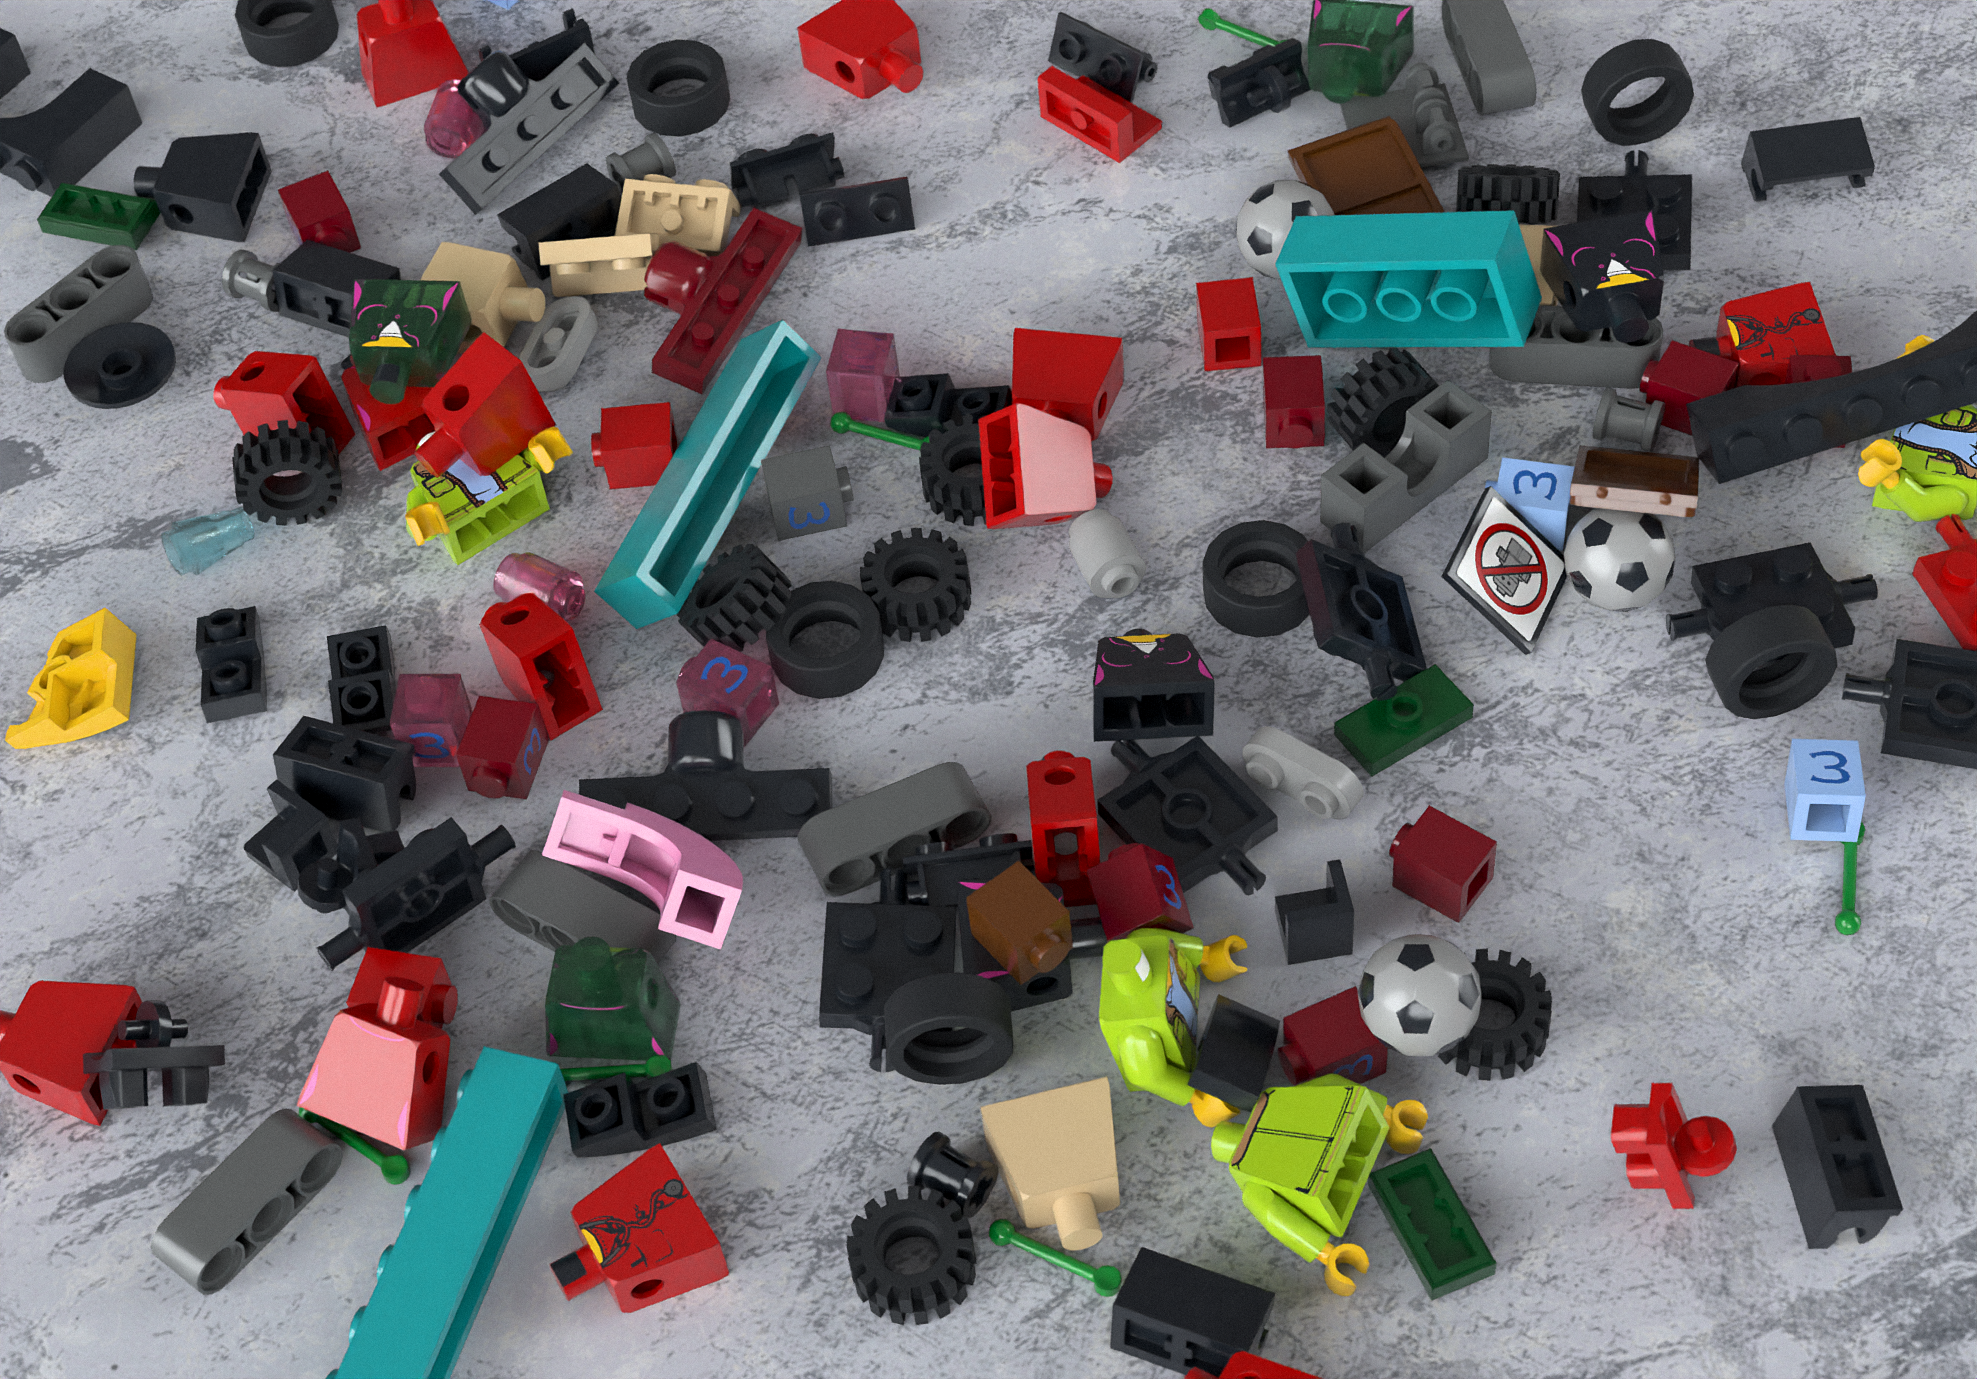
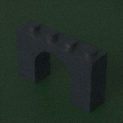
[0,28,142,197]

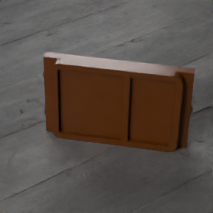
[1288,116,1445,215]
[1569,445,1699,517]

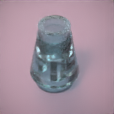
[161,507,255,576]

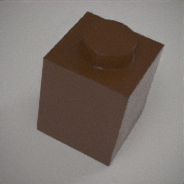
[966,861,1073,985]

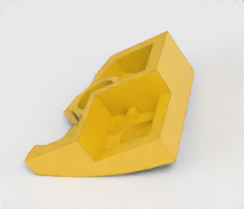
[5,608,137,749]

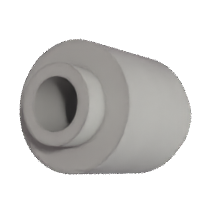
[1068,509,1146,598]

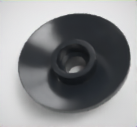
[63,322,176,409]

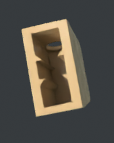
[400,242,545,356]
[980,1077,1120,1250]

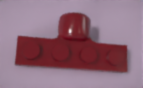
[644,207,803,394]

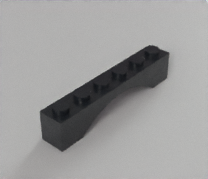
[1686,311,1977,484]

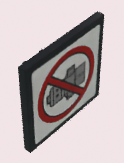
[1441,486,1567,655]

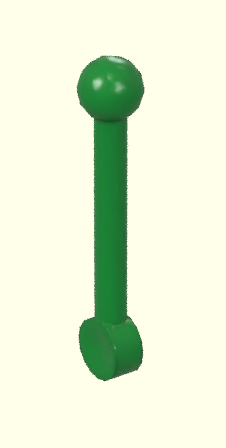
[1198,8,1287,47]
[830,412,929,451]
[1834,822,1866,936]
[560,1055,672,1081]
[298,1107,410,1185]
[988,1218,1122,1297]

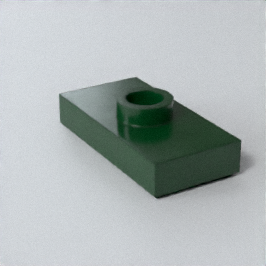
[37,183,161,250]
[1334,664,1474,777]
[1368,1148,1497,1301]

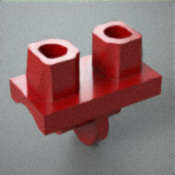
[1611,1083,1737,1209]

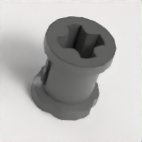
[605,132,676,195]
[222,249,280,312]
[1592,387,1666,452]

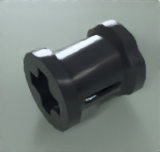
[907,1131,998,1218]

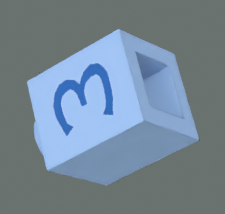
[1485,457,1575,551]
[1784,739,1866,842]

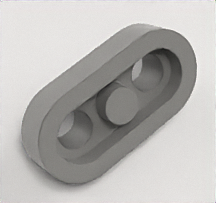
[518,296,599,392]
[1242,726,1364,819]

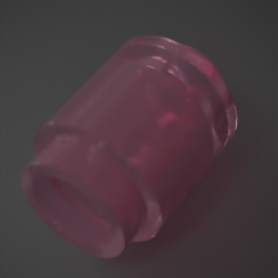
[423,80,482,159]
[493,552,586,622]

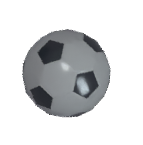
[1235,180,1334,280]
[1564,508,1676,612]
[1358,934,1482,1056]

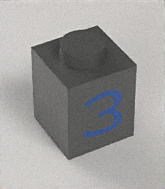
[761,445,854,541]

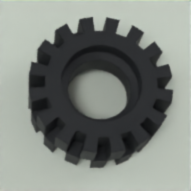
[1456,164,1560,225]
[1326,348,1439,458]
[919,415,986,526]
[232,420,342,526]
[860,528,972,642]
[677,543,792,658]
[1438,948,1552,1081]
[846,1186,977,1325]

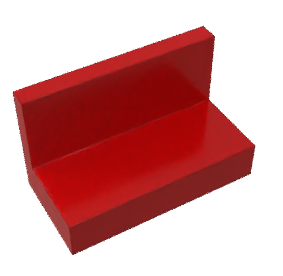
[1037,66,1162,163]

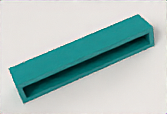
[594,319,822,629]
[326,1046,568,1379]

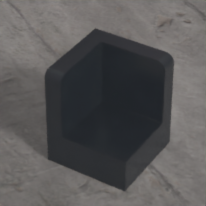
[244,780,338,892]
[1275,859,1354,965]

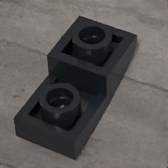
[884,373,1013,438]
[195,606,267,723]
[327,625,398,734]
[1187,994,1280,1113]
[563,1062,717,1158]

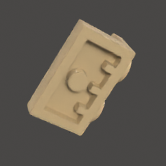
[615,174,741,256]
[539,233,659,297]

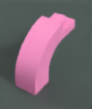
[542,790,743,949]

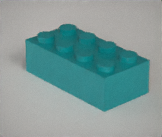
[1275,211,1542,348]

